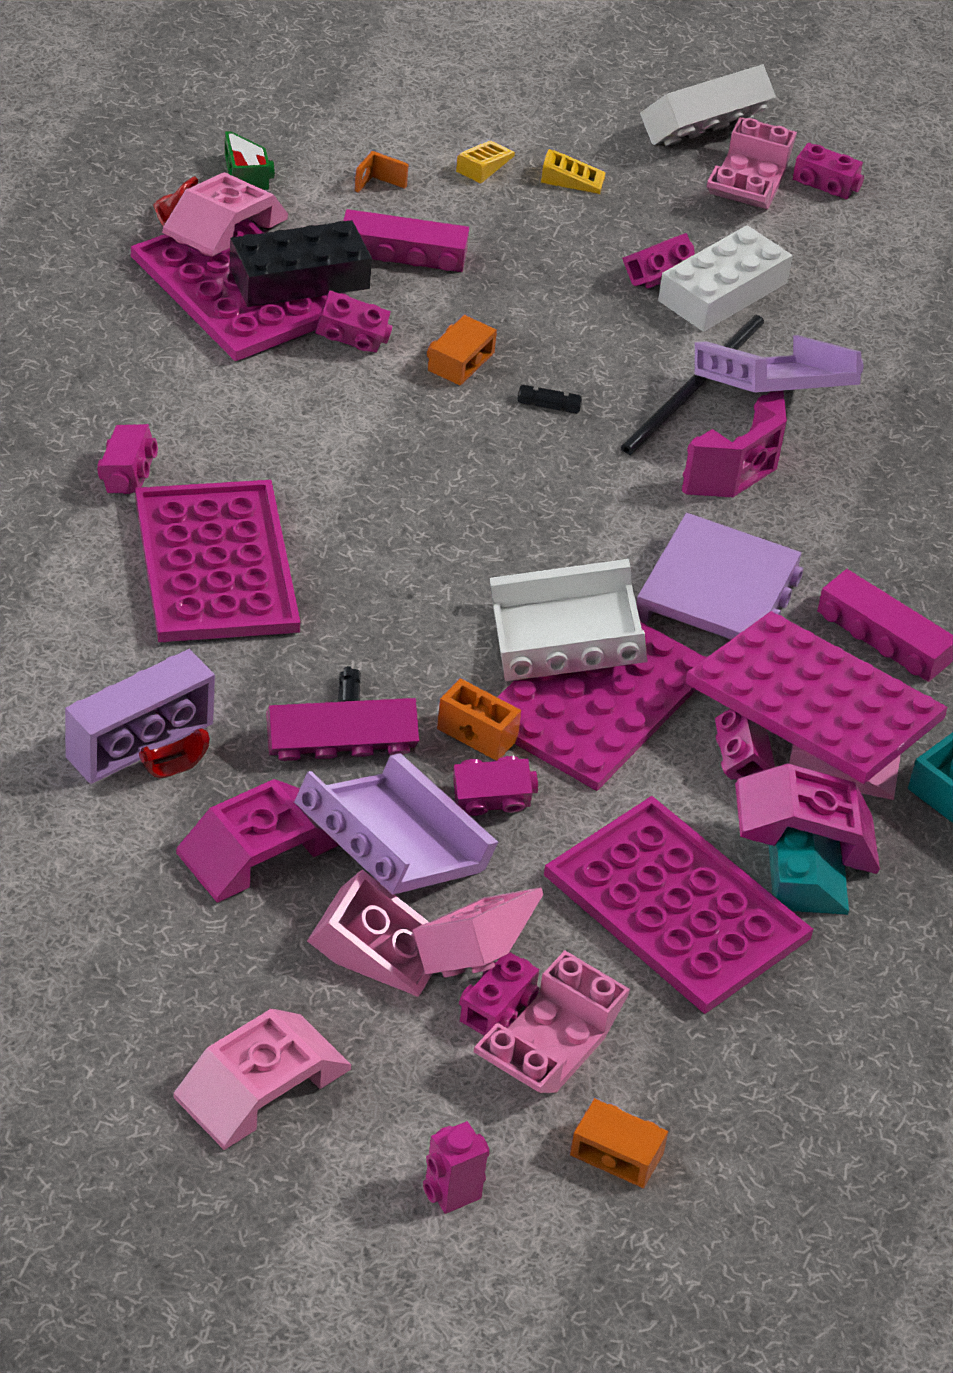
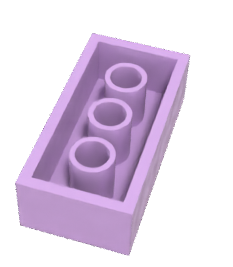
[65,649,215,784]

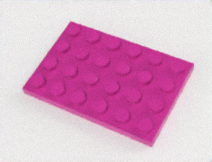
[131,218,327,362]
[135,480,301,642]
[685,611,947,784]
[497,621,706,791]
[544,796,813,1014]

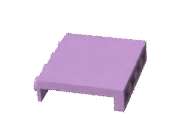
[695,335,863,393]
[636,513,803,640]
[294,753,498,895]

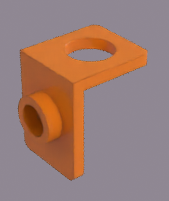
[355,151,409,193]

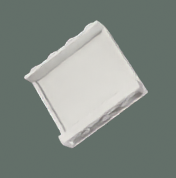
[490,559,647,682]

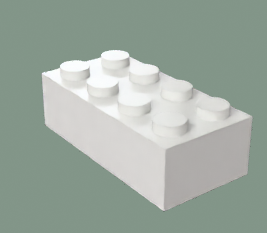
[640,64,776,147]
[658,225,793,332]

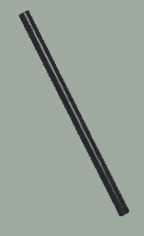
[621,315,764,455]

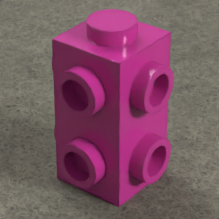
[792,142,864,199]
[622,233,695,289]
[315,291,393,353]
[97,424,158,494]
[715,709,775,780]
[453,756,538,816]
[459,952,540,1036]
[423,1121,489,1214]

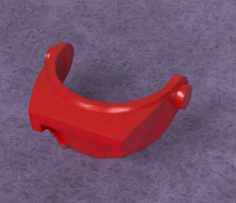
[139,728,210,778]

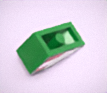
[224,131,275,190]

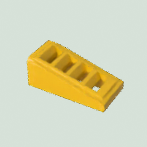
[456,140,515,184]
[541,149,606,194]

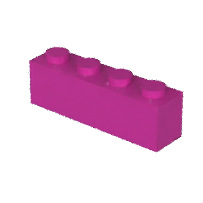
[343,209,470,272]
[817,569,953,682]
[266,698,419,761]

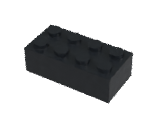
[229,220,372,307]

